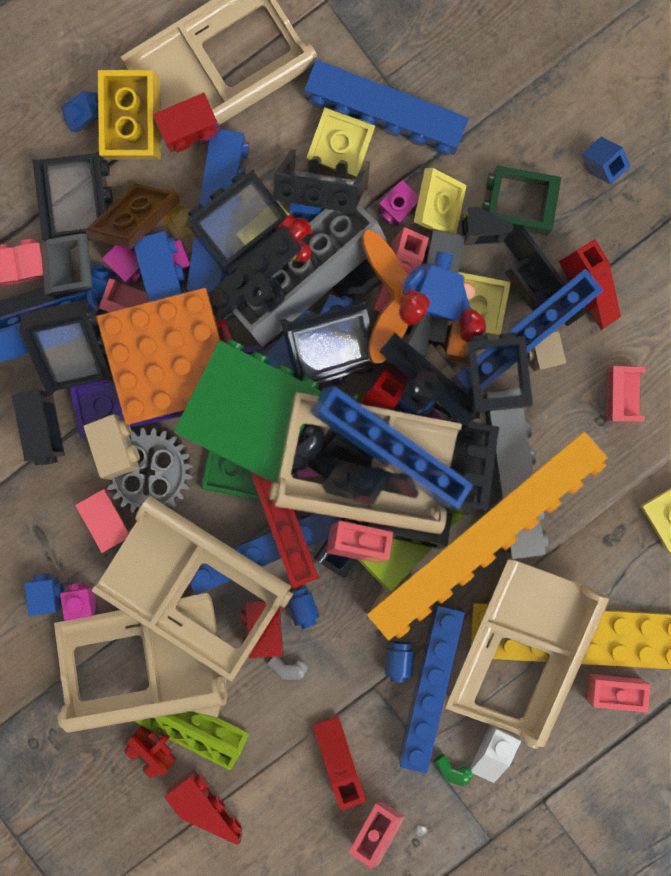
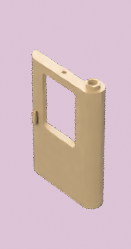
[269,392,462,534]
[92,496,293,682]
[445,558,610,749]
[54,593,227,733]

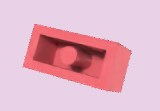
[349,802,406,869]

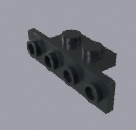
[504,226,586,326]
[314,455,419,505]

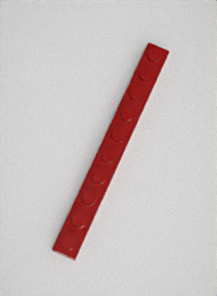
[216,320,319,589]

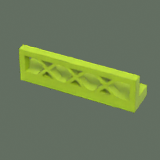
[135,711,249,771]

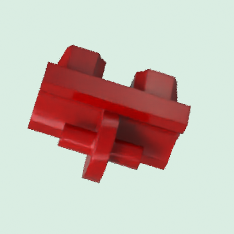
[124,726,176,779]

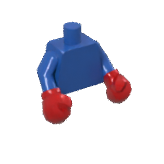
[399,251,486,343]

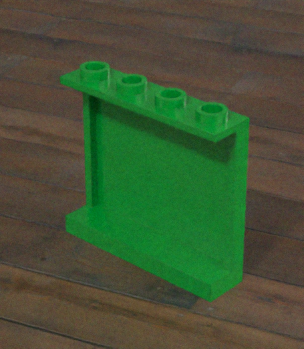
[174,339,322,483]

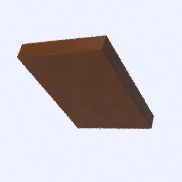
[85,183,180,249]

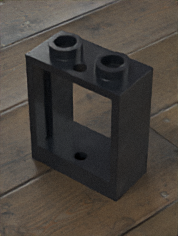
[463,332,533,413]
[12,390,65,466]

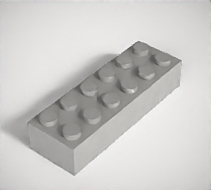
[232,204,387,347]
[481,388,548,559]

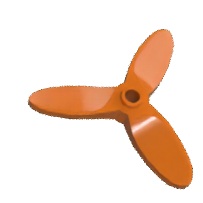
[362,230,476,363]

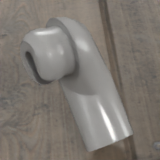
[266,657,308,680]

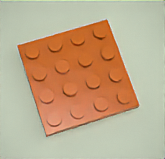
[96,288,220,425]

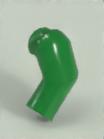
[433,754,473,786]

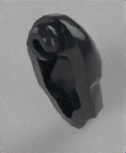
[333,259,382,297]
[291,424,324,474]

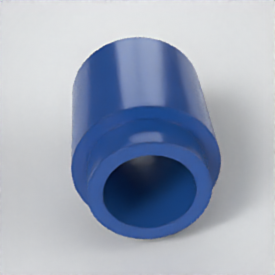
[287,587,320,629]
[385,641,414,682]

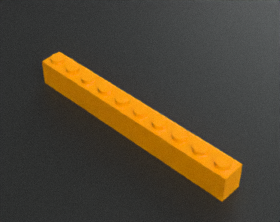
[367,431,608,641]

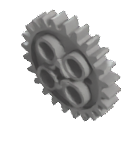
[107,428,194,513]

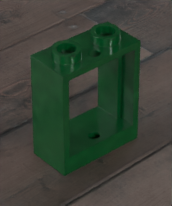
[482,166,562,235]

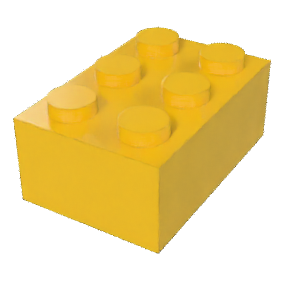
[98,70,161,160]

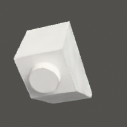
[470,725,521,783]

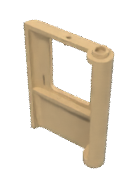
[121,0,318,125]

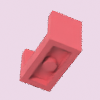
[99,278,149,313]
[606,366,646,422]
[75,489,130,553]
[326,521,393,564]
[586,673,651,712]

